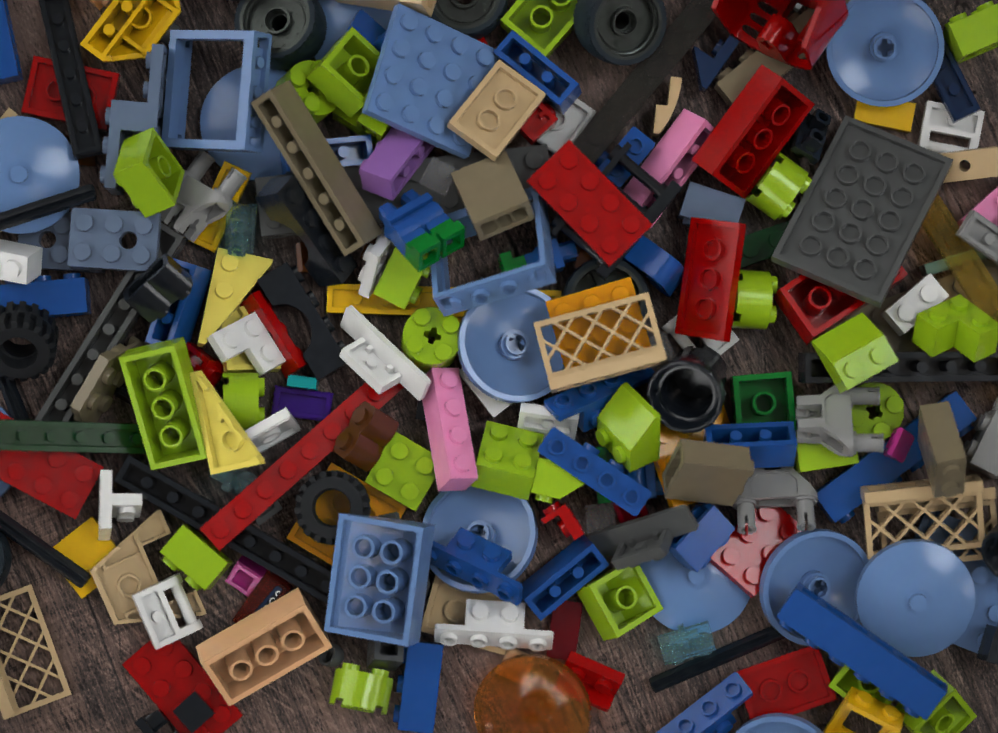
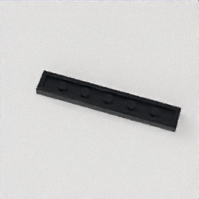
[39,0,103,160]

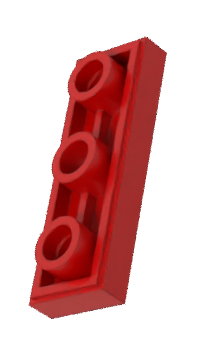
[240,290,306,379]

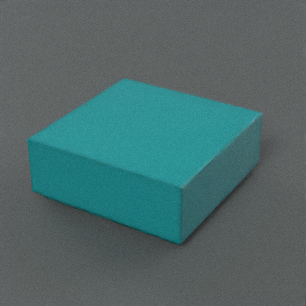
[287,374,319,391]

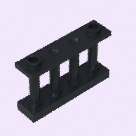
[550,142,682,281]

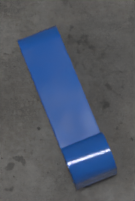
[623,235,684,297]

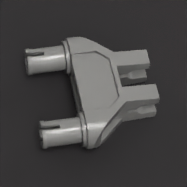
[161,151,248,242]
[795,385,884,457]
[733,466,818,534]

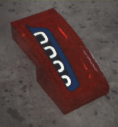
[232,570,293,623]

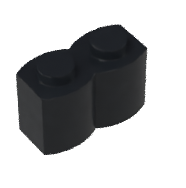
[124,253,193,323]

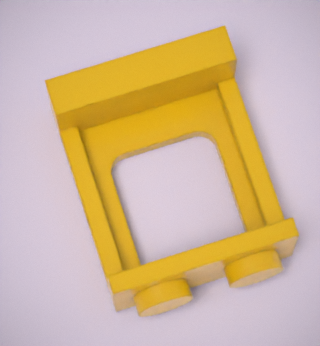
[823,686,905,733]

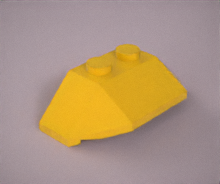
[80,0,182,63]

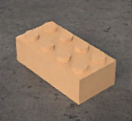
[195,587,332,707]

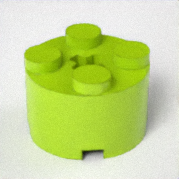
[275,60,337,124]
[745,152,812,220]
[732,270,778,330]
[401,307,460,373]
[222,372,265,431]
[852,382,904,439]
[329,663,394,715]

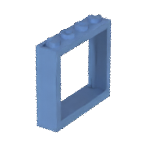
[161,30,272,153]
[431,187,556,317]

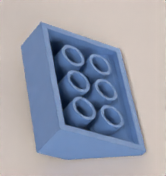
[324,513,435,647]

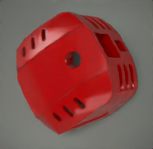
[711,0,848,70]

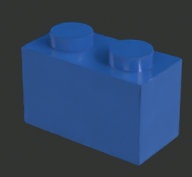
[668,502,736,572]

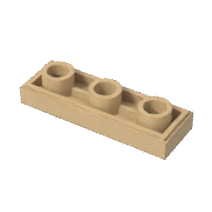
[938,146,998,183]

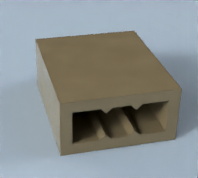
[451,151,535,241]
[917,401,967,498]
[662,438,755,506]

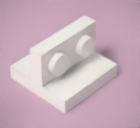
[98,470,142,541]

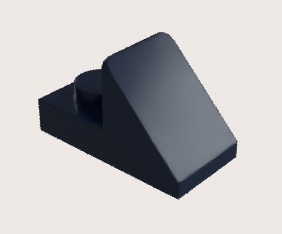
[692,35,740,93]

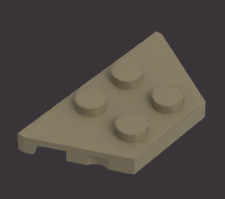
[70,336,144,422]

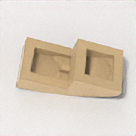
[652,77,682,138]

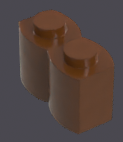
[333,401,399,472]

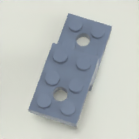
[100,44,169,196]
[18,207,162,273]

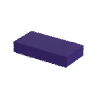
[271,385,334,421]

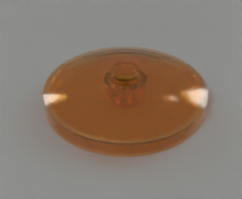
[474,654,592,733]

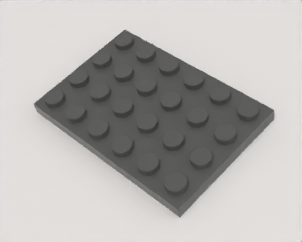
[771,115,953,308]

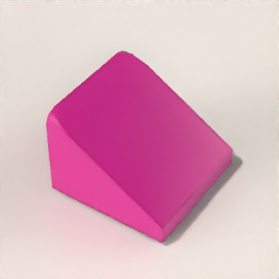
[883,427,914,463]
[225,555,268,597]

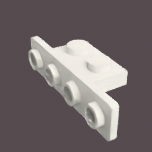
[339,305,431,401]
[434,599,554,652]

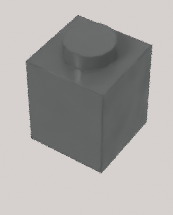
[366,639,404,671]

